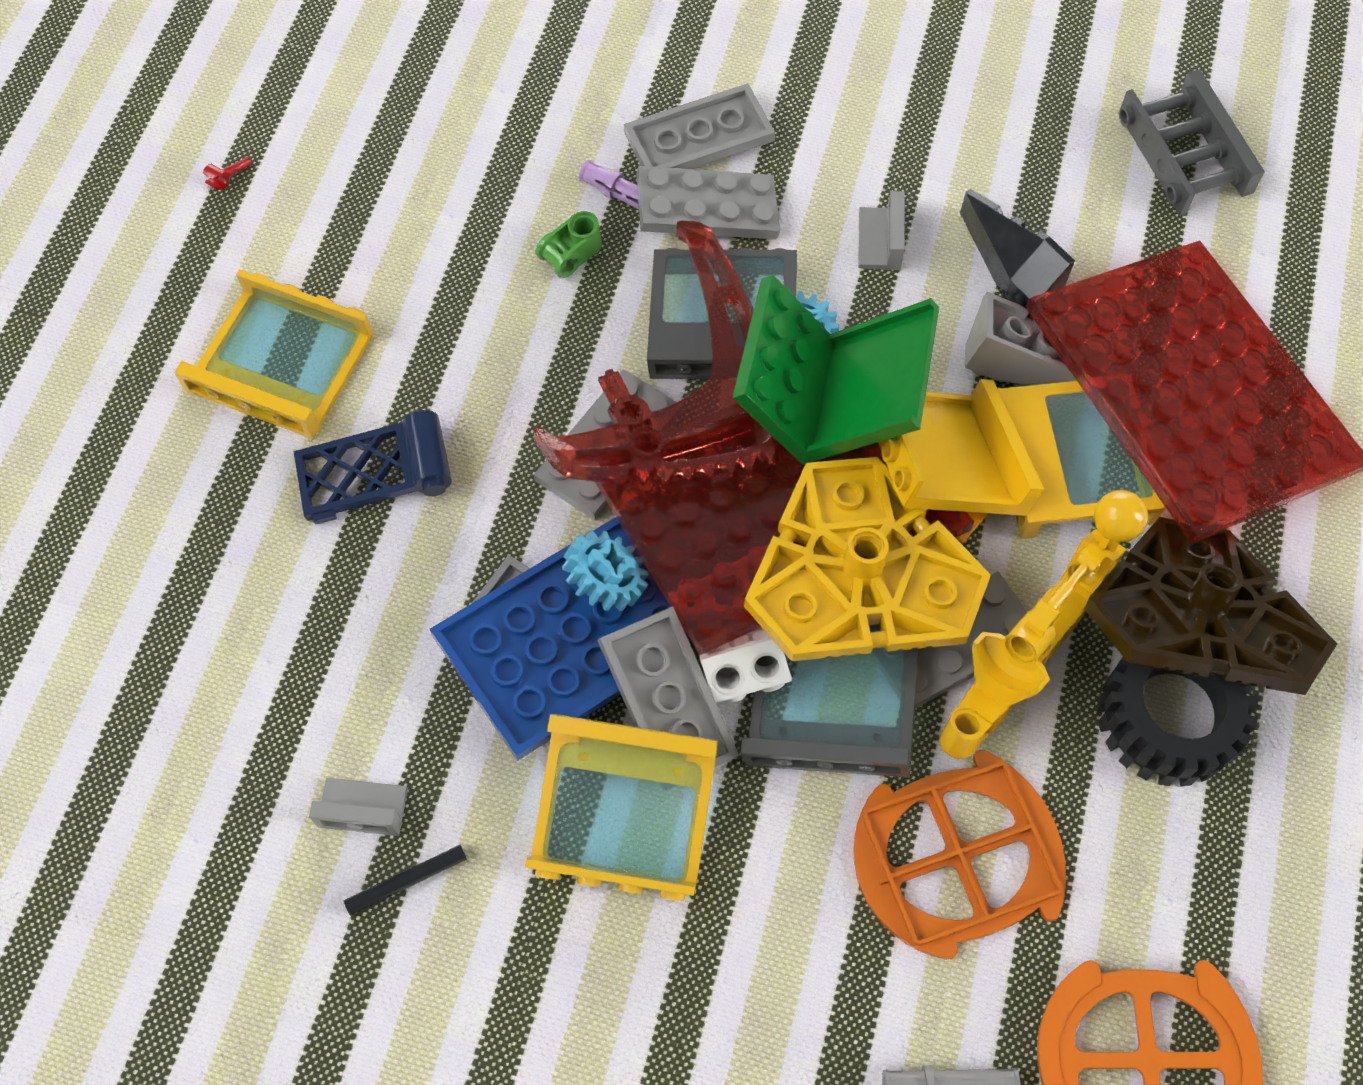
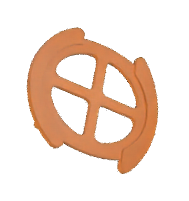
[853,749,1066,960]
[1037,960,1263,1085]

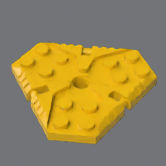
[744,457,991,661]

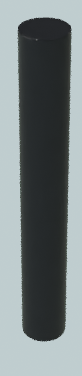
[344,844,467,916]

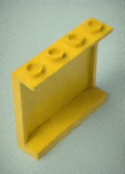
[878,379,1044,516]

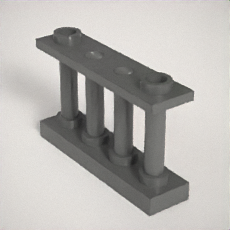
[1118,69,1265,216]

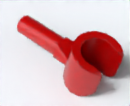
[203,157,252,190]

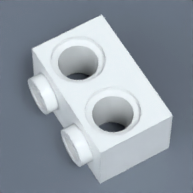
[699,627,792,703]

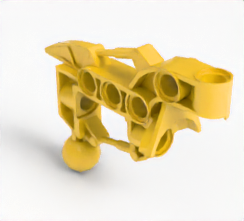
[940,490,1149,759]

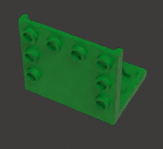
[733,274,940,465]

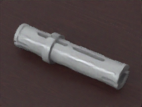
[882,1065,1021,1085]

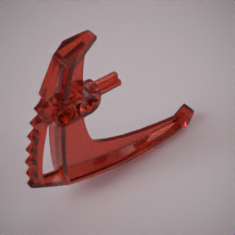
[534,220,777,486]

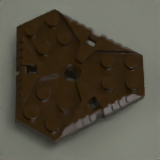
[1084,517,1337,695]

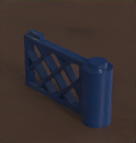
[293,410,452,525]

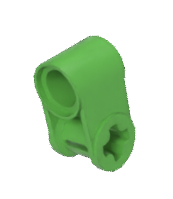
[535,211,602,278]

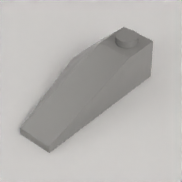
[965,292,1118,395]

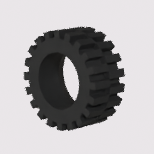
[1097,657,1259,787]

